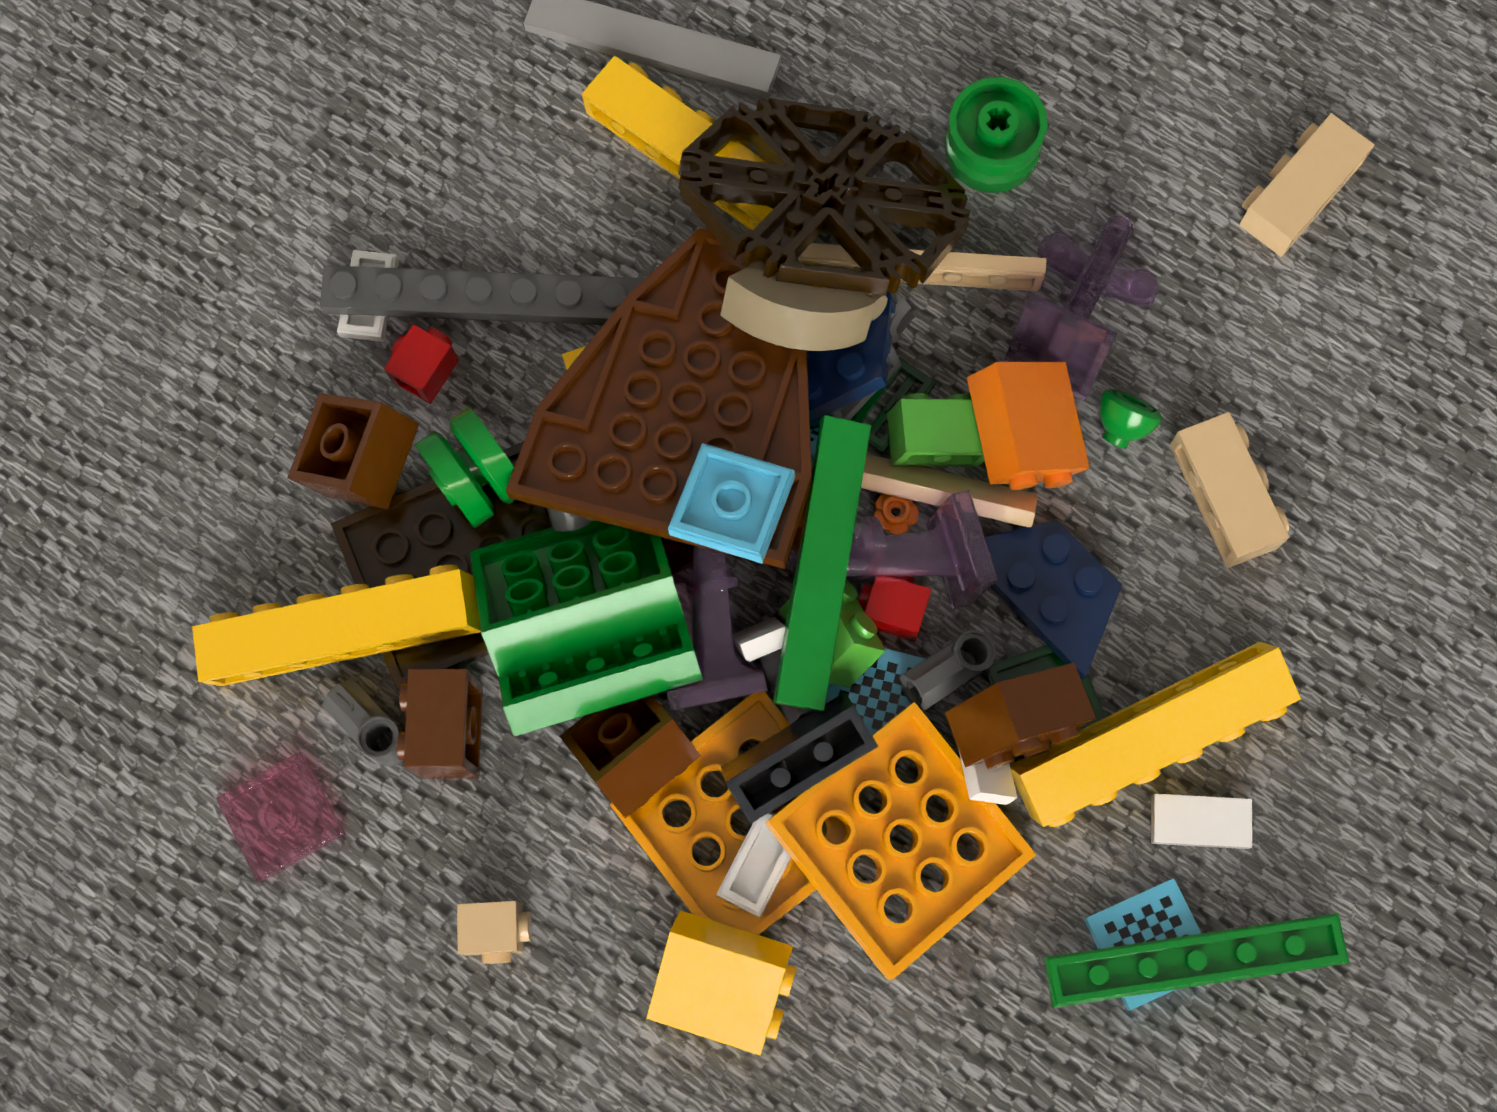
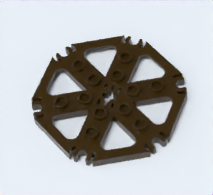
[678,98,970,295]

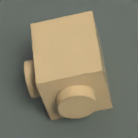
[457,901,532,964]

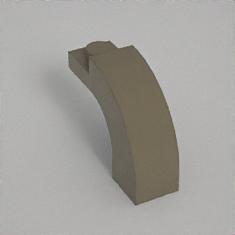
[720,261,888,351]

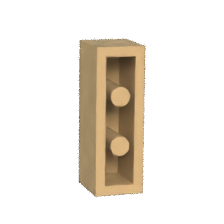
[1239,113,1375,257]
[1170,412,1289,568]

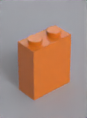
[967,362,1090,490]

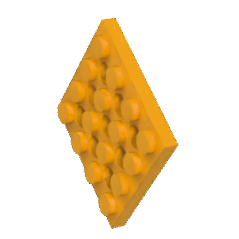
[610,687,846,935]
[765,702,1036,980]

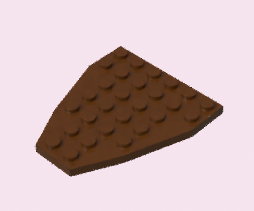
[506,228,812,569]

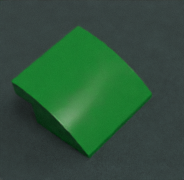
[470,520,703,736]

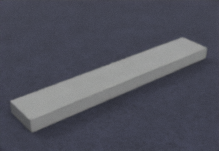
[523,0,781,100]

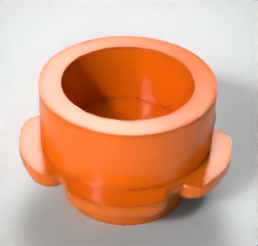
[873,493,919,535]

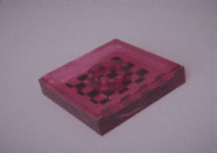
[216,751,346,883]

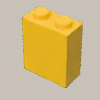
[646,910,797,1056]

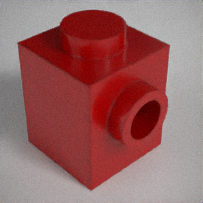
[384,324,459,405]
[858,571,932,642]

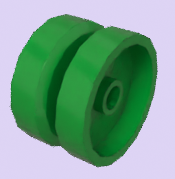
[944,77,1048,193]
[414,407,515,529]

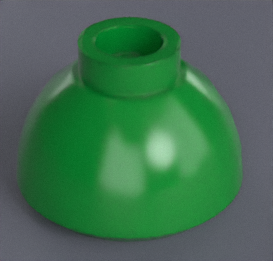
[1099,389,1162,449]

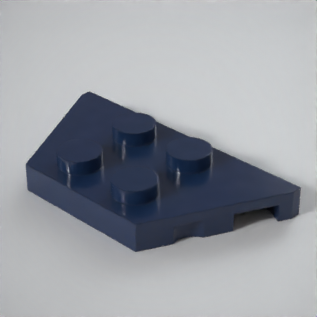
[807,291,896,423]
[958,520,1122,680]

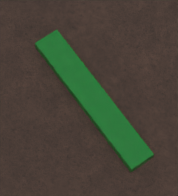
[773,415,871,712]
[1043,913,1350,1008]

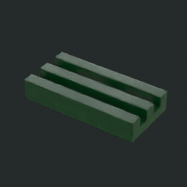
[850,357,936,456]

